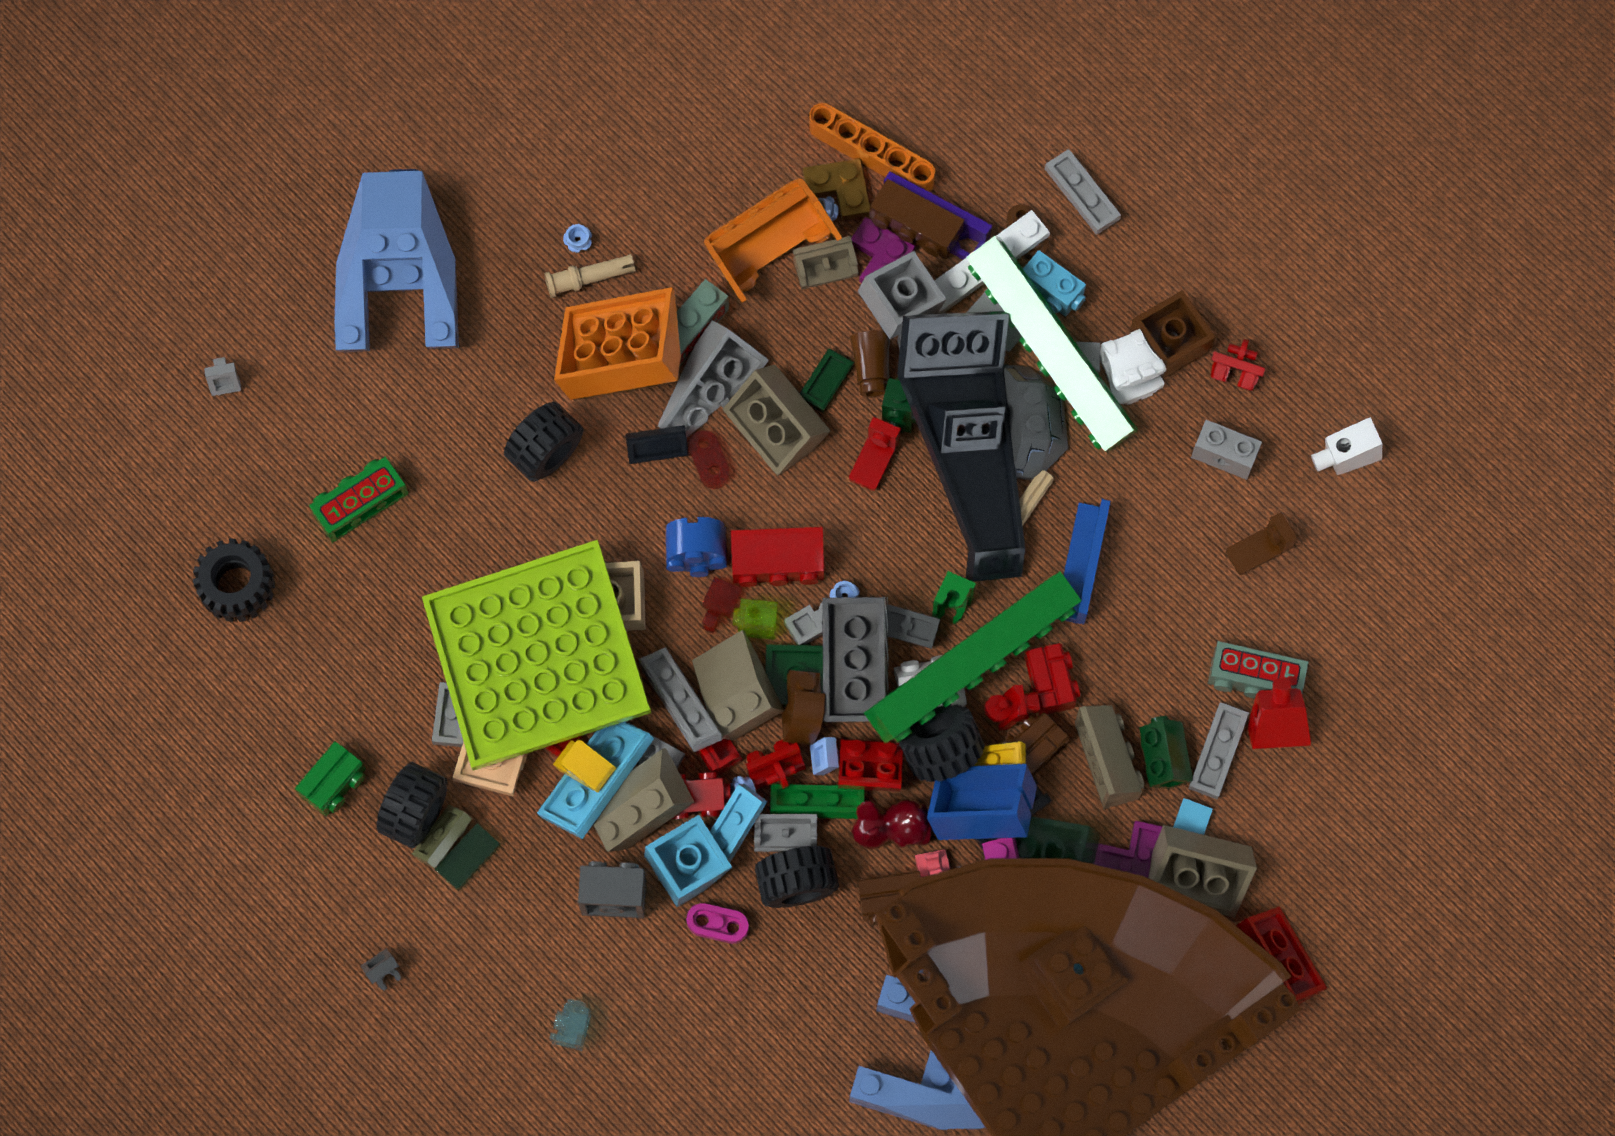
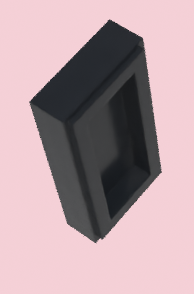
[625,425,689,464]

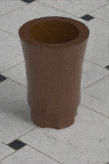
[849,330,890,398]

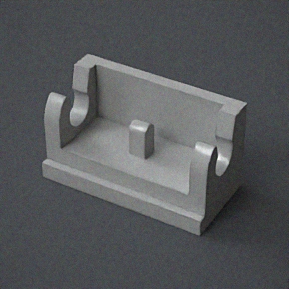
[754,814,817,852]

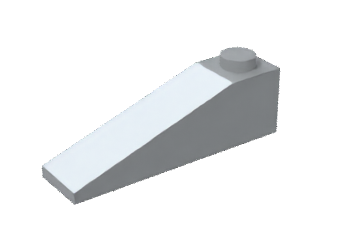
[658,320,769,438]

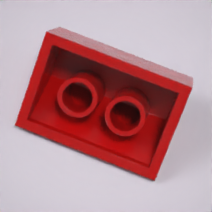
[731,527,824,587]
[1236,906,1327,1004]

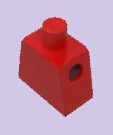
[1247,678,1311,749]

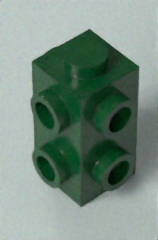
[882,378,917,434]
[1139,716,1193,789]

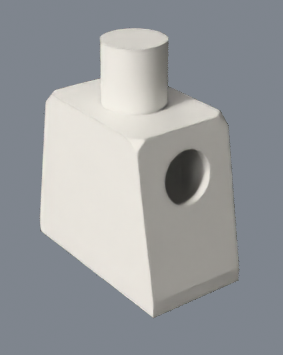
[1311,417,1383,475]

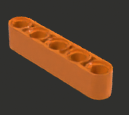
[809,103,935,192]

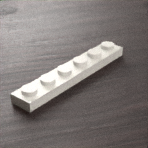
[935,210,1050,314]

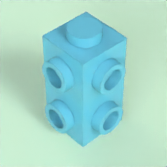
[1023,250,1086,317]

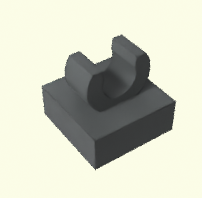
[360,948,401,991]

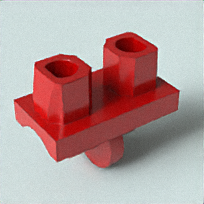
[1211,339,1265,391]
[984,685,1040,731]
[745,739,806,790]

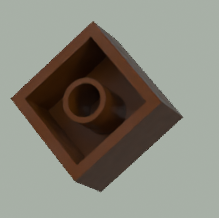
[1130,290,1216,379]

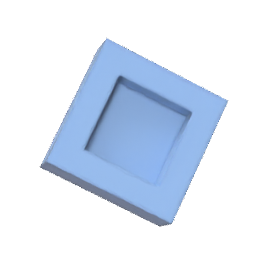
[810,737,840,775]

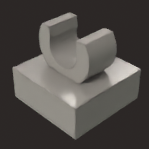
[204,357,241,396]

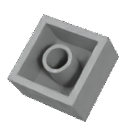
[858,251,946,339]

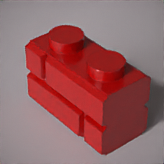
[1024,643,1080,716]

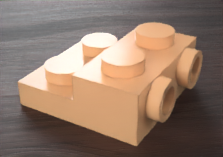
[452,741,528,796]

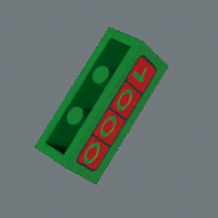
[309,456,408,543]

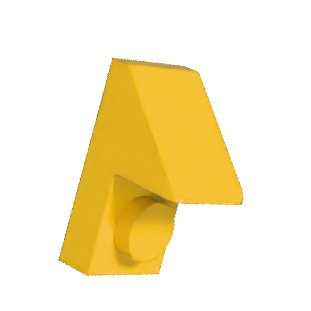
[553,740,616,793]

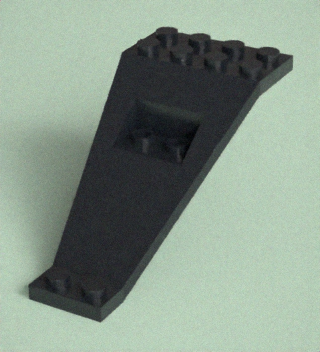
[897,311,1025,582]

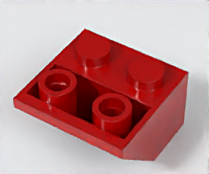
[838,740,903,792]

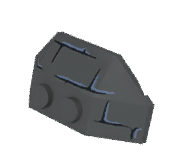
[1003,364,1068,480]

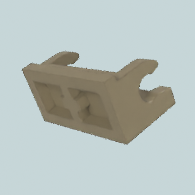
[793,236,858,290]

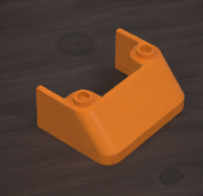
[704,179,842,303]

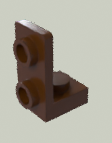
[1225,512,1297,575]

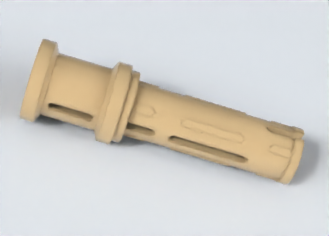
[544,254,636,298]

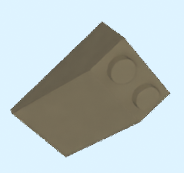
[692,630,785,741]

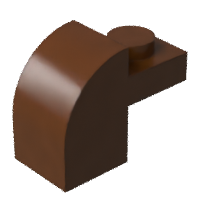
[782,670,825,745]

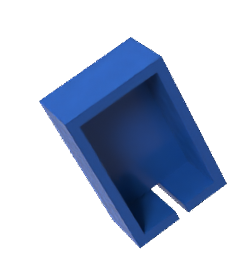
[927,764,1037,840]

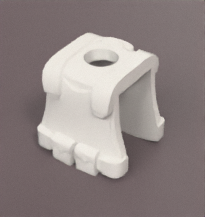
[1100,329,1167,405]

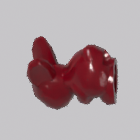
[852,800,931,850]

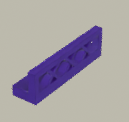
[883,171,992,260]

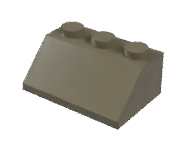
[722,365,830,476]
[1074,705,1144,809]
[593,748,694,852]
[1148,825,1257,918]

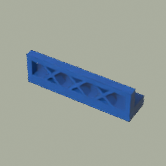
[1064,499,1111,625]

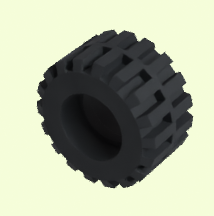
[504,401,584,482]
[193,539,275,622]
[899,704,985,782]
[377,762,447,849]
[755,846,839,908]

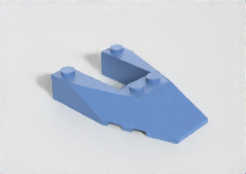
[335,171,459,352]
[849,975,986,1130]

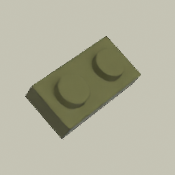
[412,805,472,869]

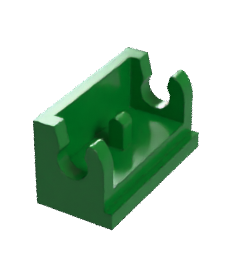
[932,571,976,624]

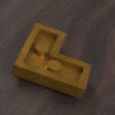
[803,158,870,221]

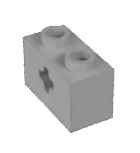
[1191,420,1262,480]

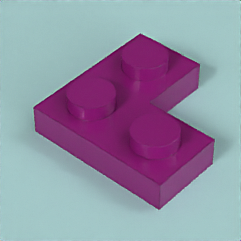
[851,217,915,283]
[1094,821,1162,878]

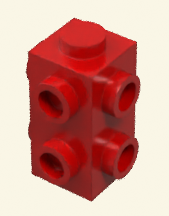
[672,772,732,819]

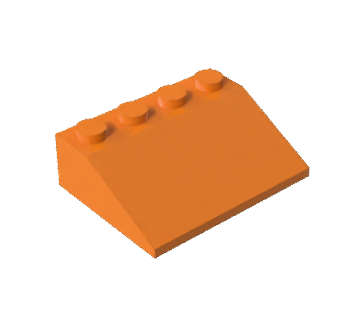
[554,287,681,400]

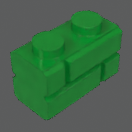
[294,741,366,816]

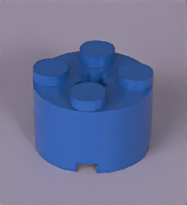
[665,517,727,577]

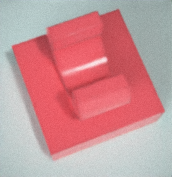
[915,849,950,878]

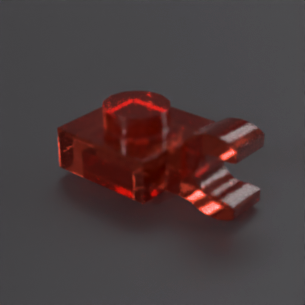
[702,577,742,634]

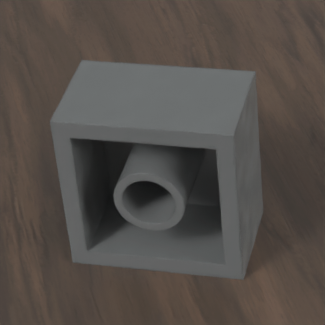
[578,861,647,919]

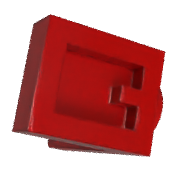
[849,417,901,491]

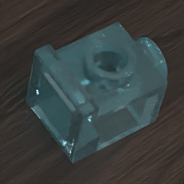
[549,999,591,1051]

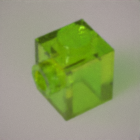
[733,598,778,640]

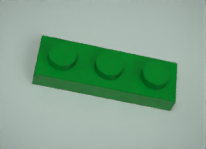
[770,784,864,819]

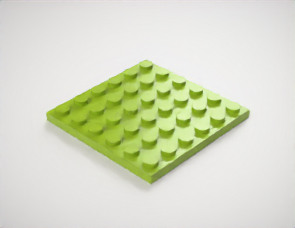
[422,540,652,771]

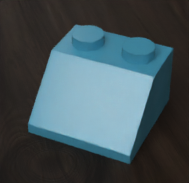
[644,815,732,907]

